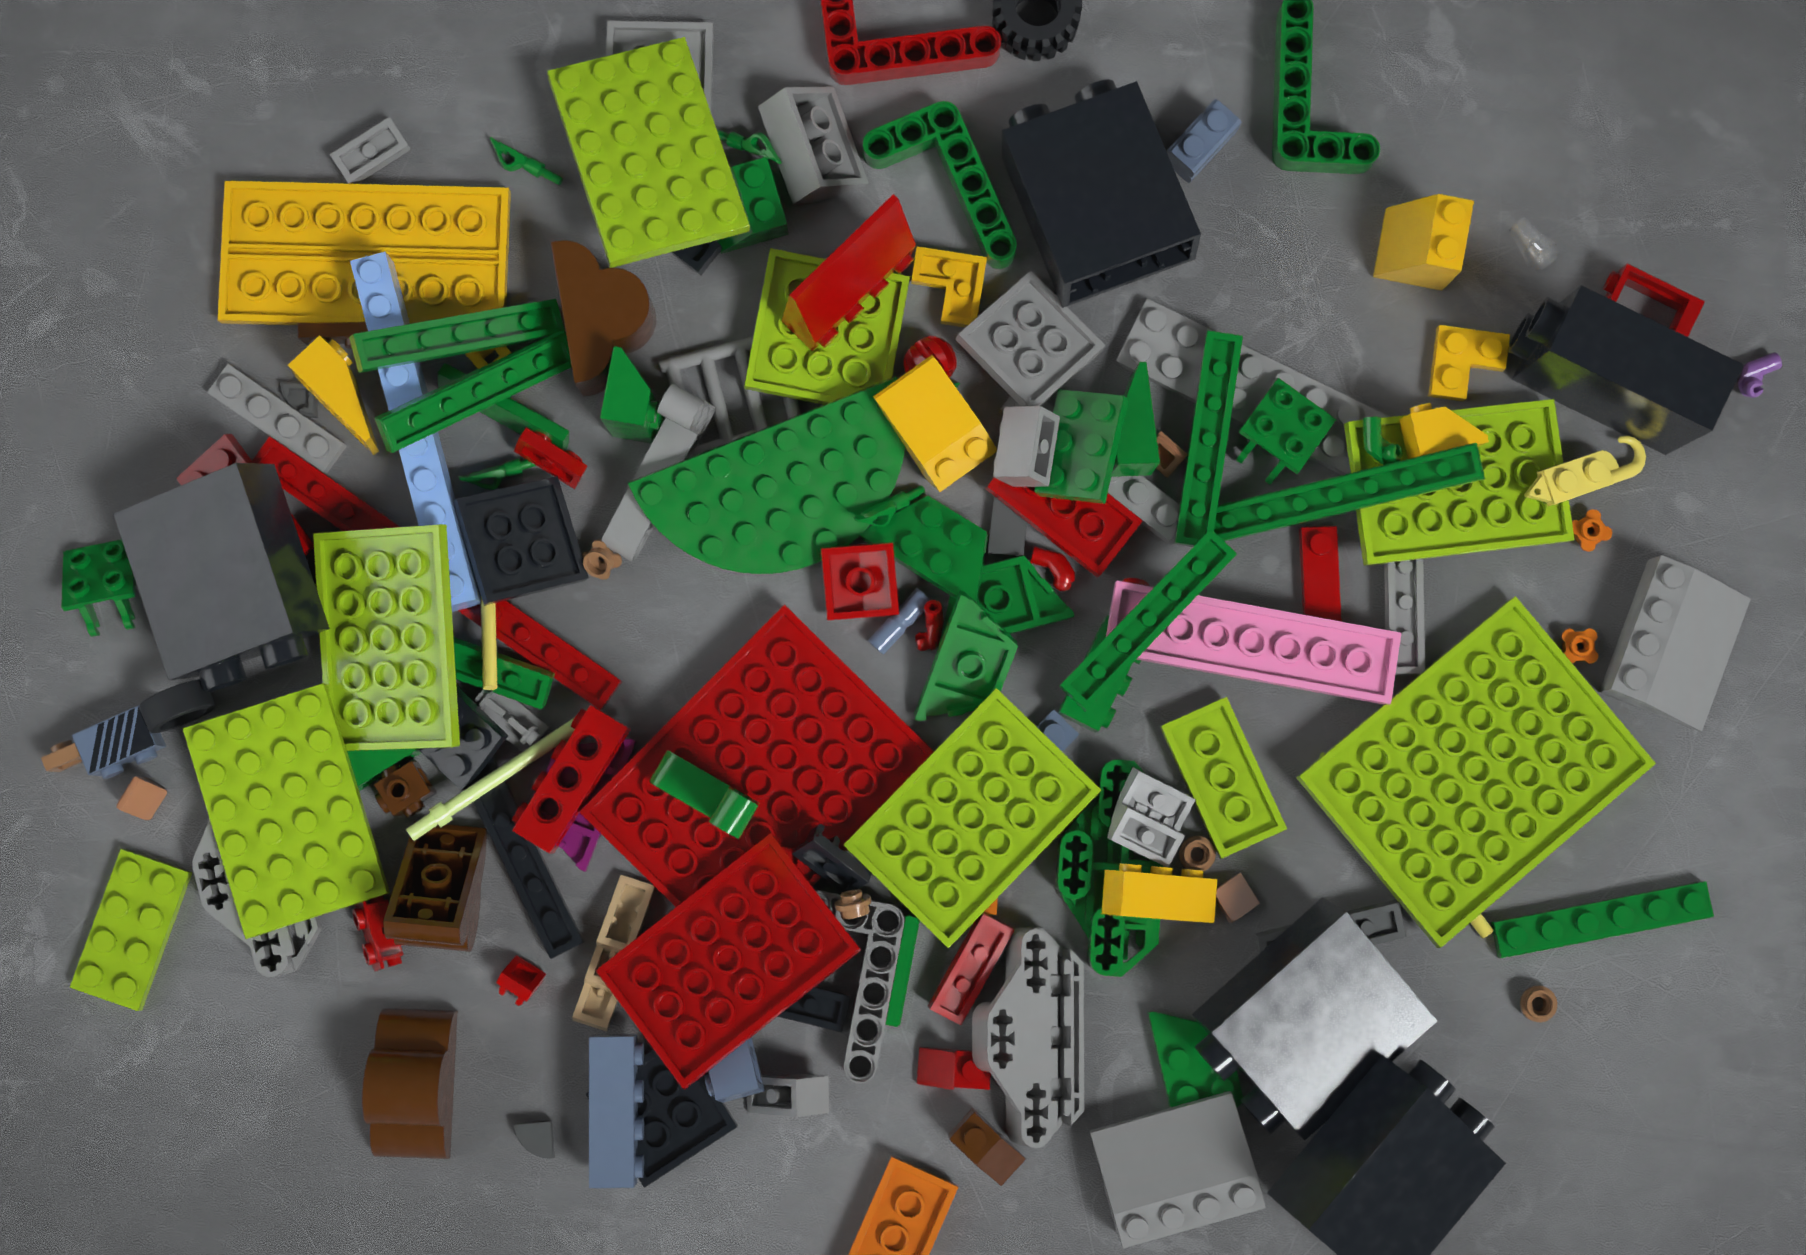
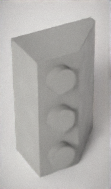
[758,86,869,205]

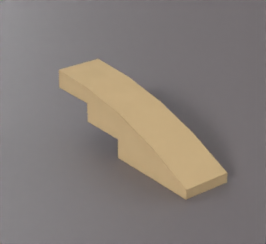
[572,875,655,1031]

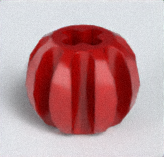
[903,336,957,378]

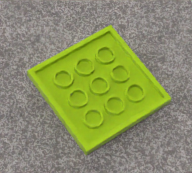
[744,248,910,405]

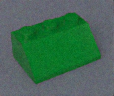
[600,346,665,444]

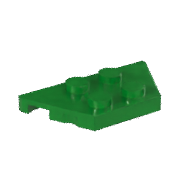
[860,496,988,604]
[939,556,1075,645]
[914,590,1018,721]
[1147,1011,1243,1108]

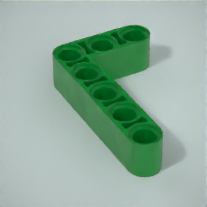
[1272,0,1381,174]
[863,101,1017,269]
[649,750,759,839]

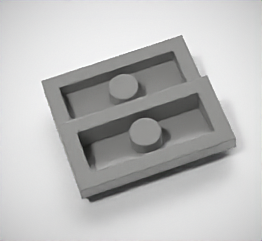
[1108,767,1196,868]

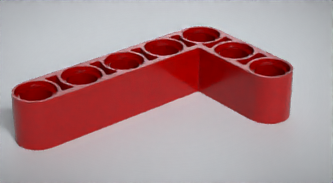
[820,0,1001,85]

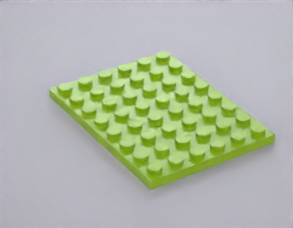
[1296,596,1656,948]

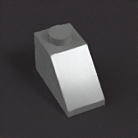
[747,1074,829,1117]

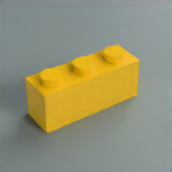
[1101,863,1217,923]

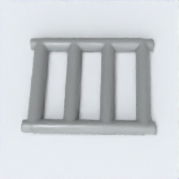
[658,336,801,457]

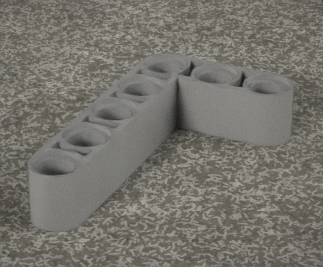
[601,384,715,562]
[815,890,904,1083]

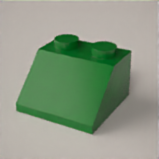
[717,157,789,254]

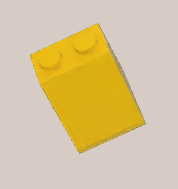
[1373,194,1474,291]

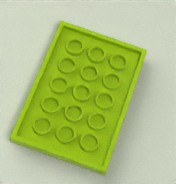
[547,37,750,268]
[1344,399,1575,566]
[313,524,460,751]
[183,683,390,939]
[844,688,1101,948]

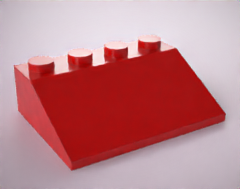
[782,194,916,351]

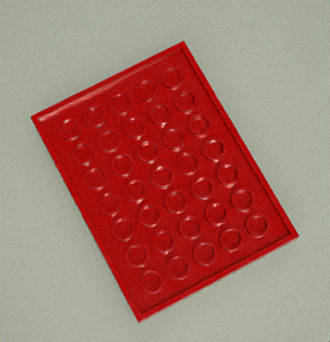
[579,604,934,907]

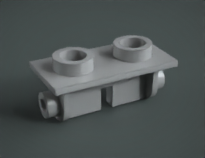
[475,689,549,752]

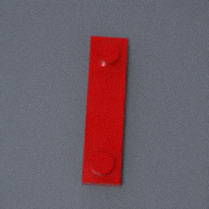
[1299,526,1342,622]

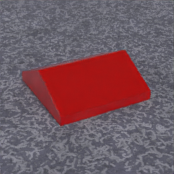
[821,542,900,621]

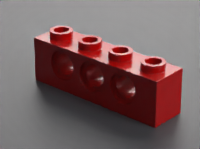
[512,705,631,854]

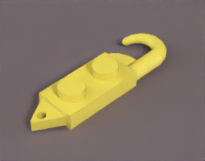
[1524,435,1646,507]

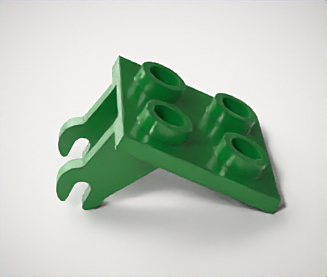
[1235,378,1337,485]
[61,539,136,637]

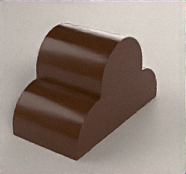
[551,240,656,397]
[384,821,487,952]
[362,1008,458,1159]

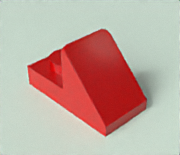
[917,1047,991,1090]

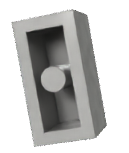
[993,406,1060,487]

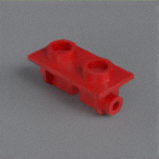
[352,896,404,972]

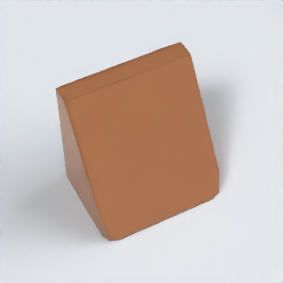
[116,776,167,820]
[1216,872,1260,923]

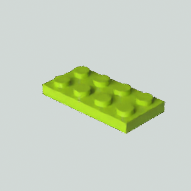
[1160,697,1287,859]
[69,849,193,1011]

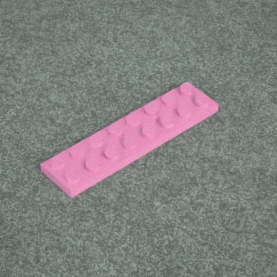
[1106,581,1401,705]

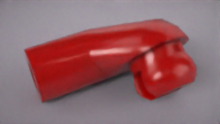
[1030,546,1075,591]
[915,600,944,652]

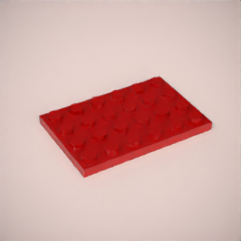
[596,833,861,1089]

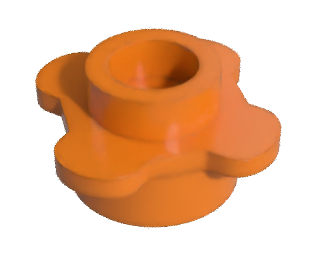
[1572,509,1612,552]
[1561,628,1599,664]

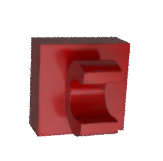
[496,955,546,1006]

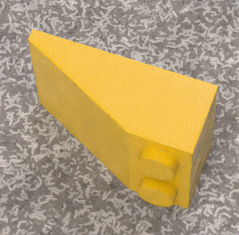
[288,335,379,455]
[873,355,997,492]

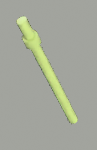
[406,709,587,841]

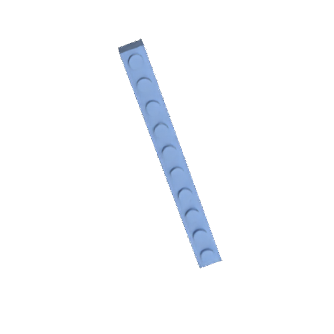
[350,252,481,612]

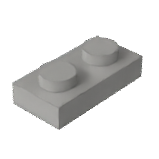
[330,117,411,184]

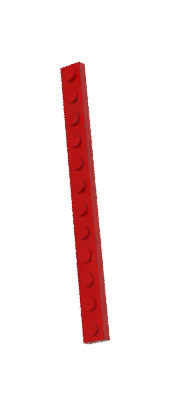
[252,436,623,711]

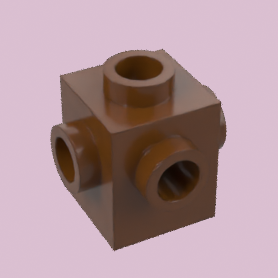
[374,761,437,818]

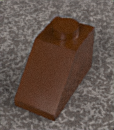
[948,1108,1026,1186]

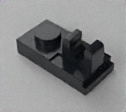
[792,824,872,893]

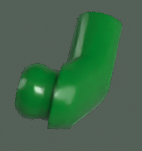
[1363,416,1403,465]

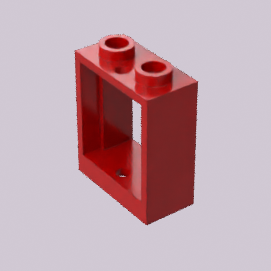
[1603,263,1705,337]

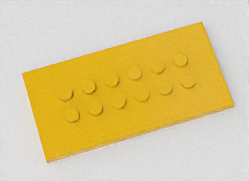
[218,181,511,325]

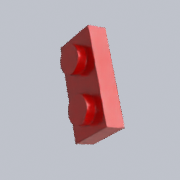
[514,427,588,489]

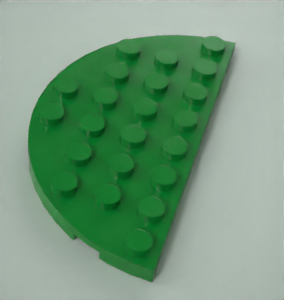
[627,377,905,574]

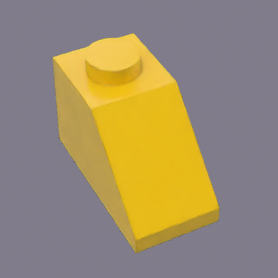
[1399,403,1489,459]

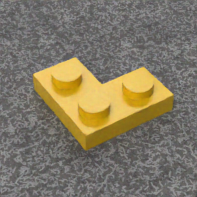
[911,246,987,328]
[1428,325,1510,402]

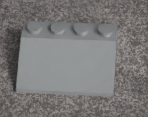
[1599,555,1751,732]
[1089,1091,1266,1249]

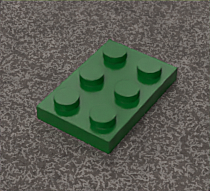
[1034,389,1129,504]

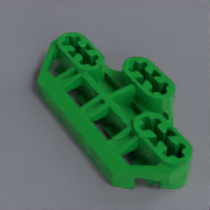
[1056,760,1163,977]

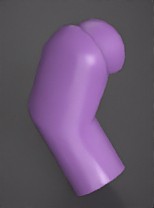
[1738,352,1782,398]

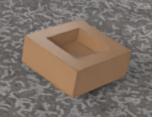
[41,740,83,772]

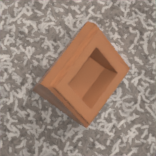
[1156,431,1188,478]

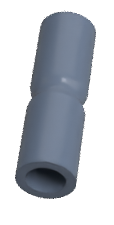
[868,588,930,655]

